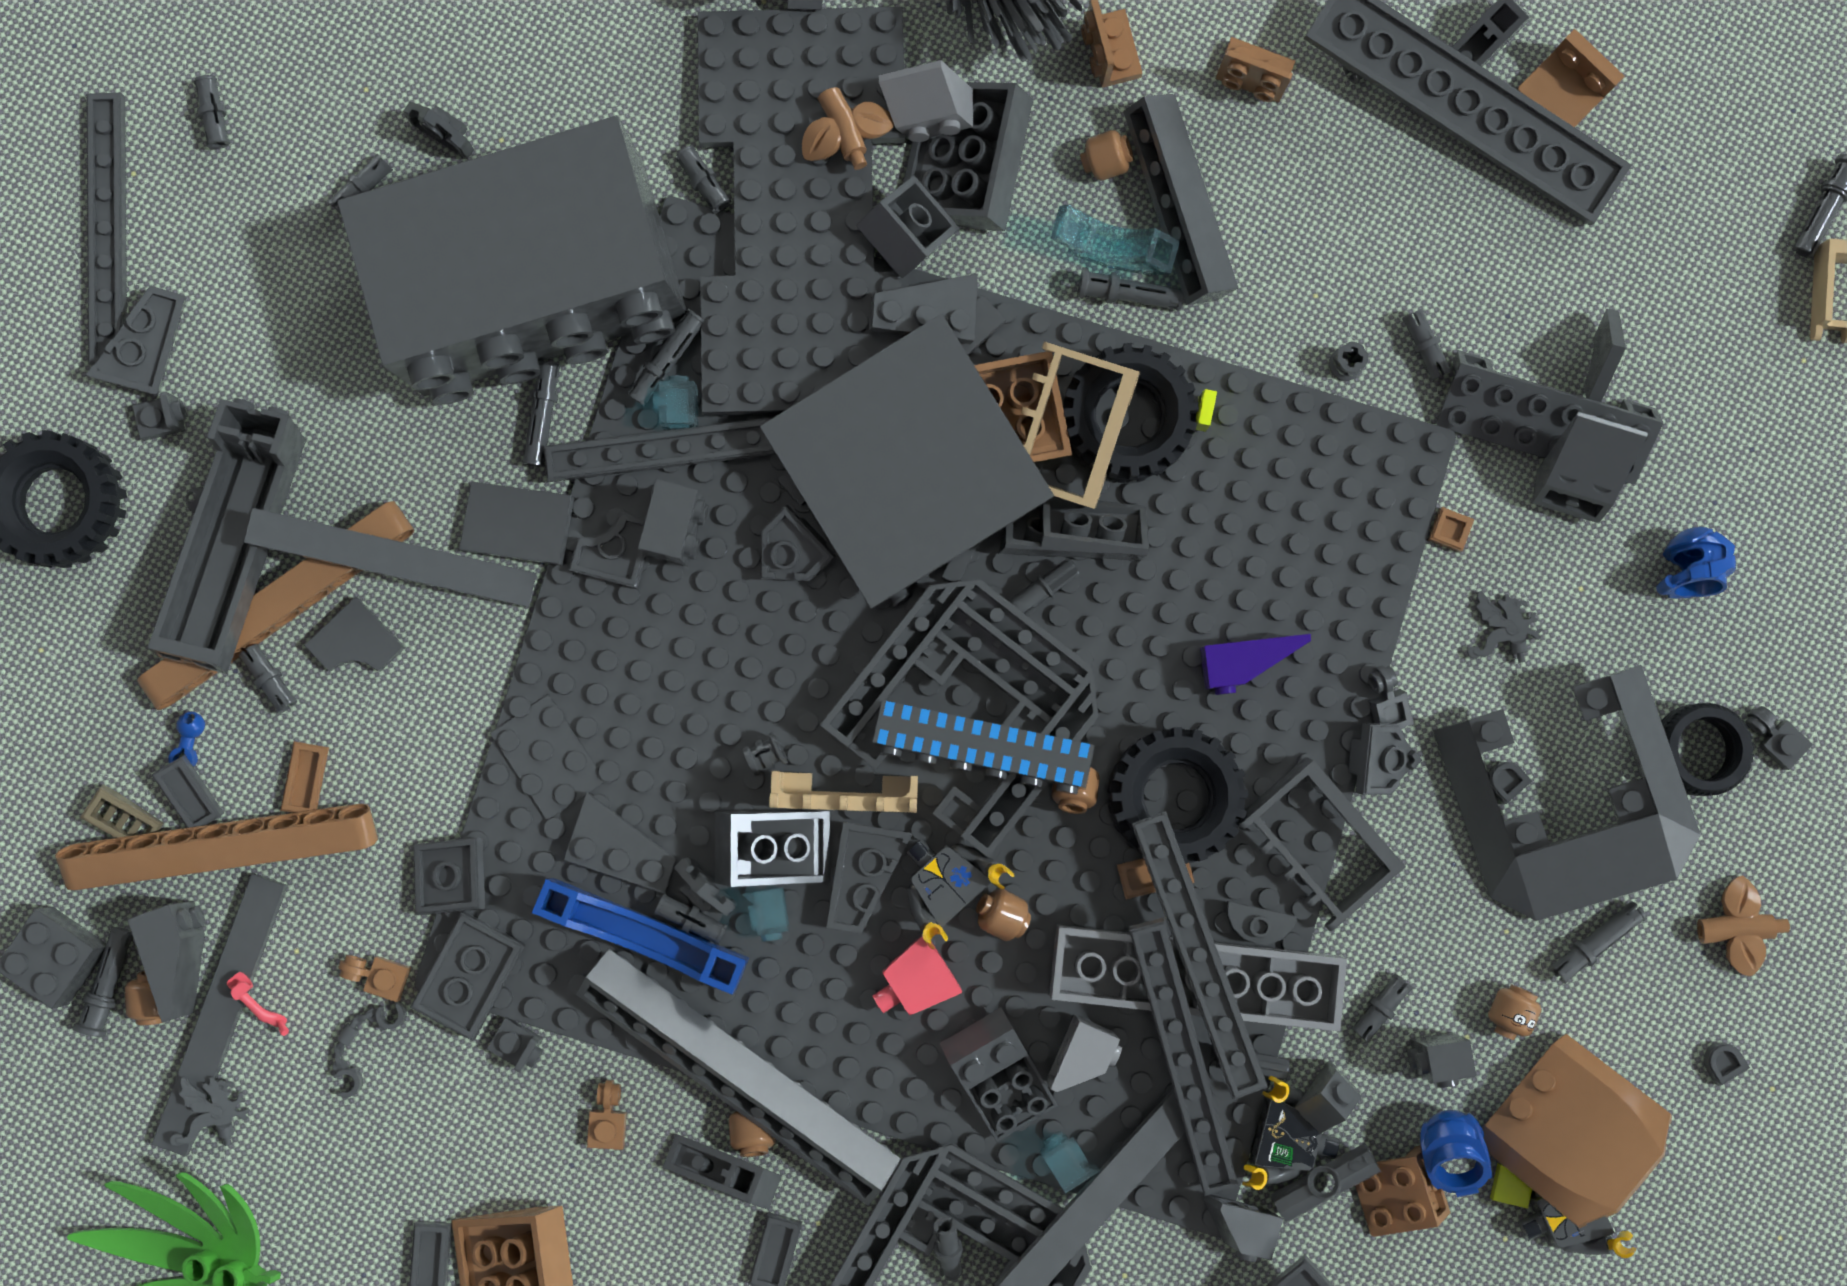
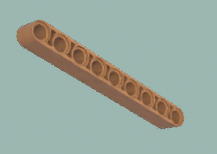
[137,501,415,710]
[55,804,378,890]

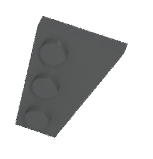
[564,793,677,894]

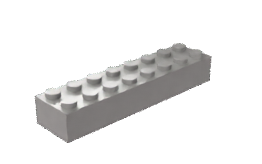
[1049,925,1347,1032]

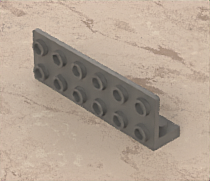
[1436,350,1663,484]

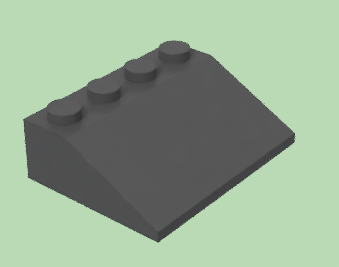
[904,82,1033,231]

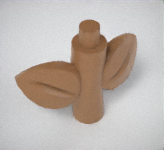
[802,87,894,170]
[1697,876,1790,976]

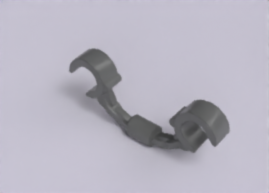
[333,1002,407,1098]

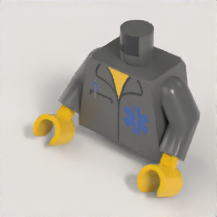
[906,839,1014,949]
[1518,1191,1637,1258]

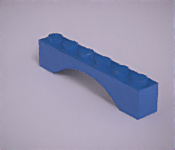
[532,878,749,995]

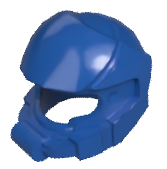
[1656,527,1736,599]
[1420,1110,1492,1197]

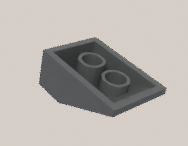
[715,811,830,887]
[127,901,205,1023]

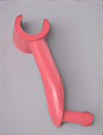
[226,971,289,1036]

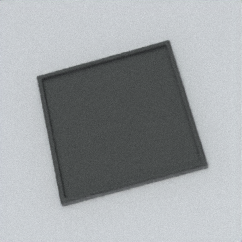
[760,313,1054,609]

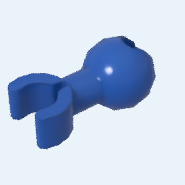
[168,711,205,767]

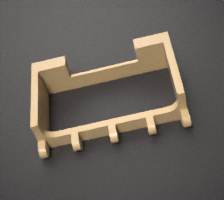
[1810,238,1847,343]
[1021,342,1140,509]
[769,771,918,813]

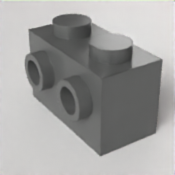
[1407,1032,1476,1088]

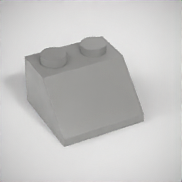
[879,60,973,142]
[1046,1014,1122,1092]

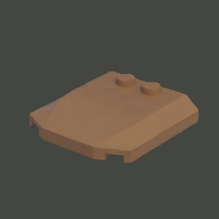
[1482,1034,1672,1228]

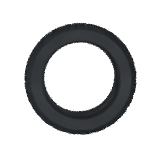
[1661,703,1754,796]

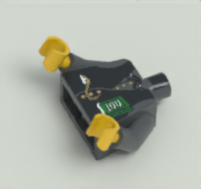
[1242,1076,1340,1190]

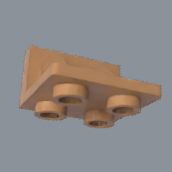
[1081,0,1143,88]
[1517,29,1625,127]
[1215,37,1295,103]
[1355,1145,1451,1237]

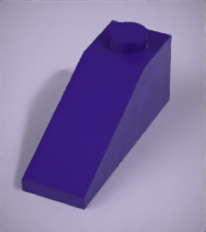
[1200,634,1311,695]

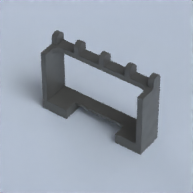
[1238,757,1406,932]

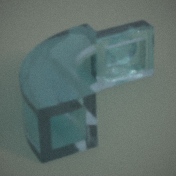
[1050,205,1180,275]

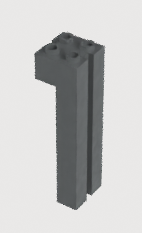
[147,398,306,674]

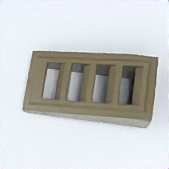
[80,784,164,838]

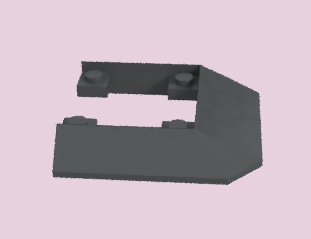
[820,579,1099,858]
[1433,665,1701,921]
[830,1144,1091,1286]

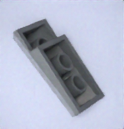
[999,496,1149,560]

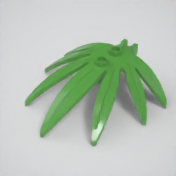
[67,1172,281,1286]

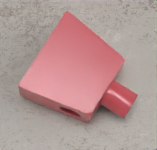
[872,934,963,1015]

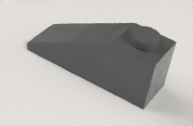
[1452,0,1533,67]
[662,1134,782,1210]

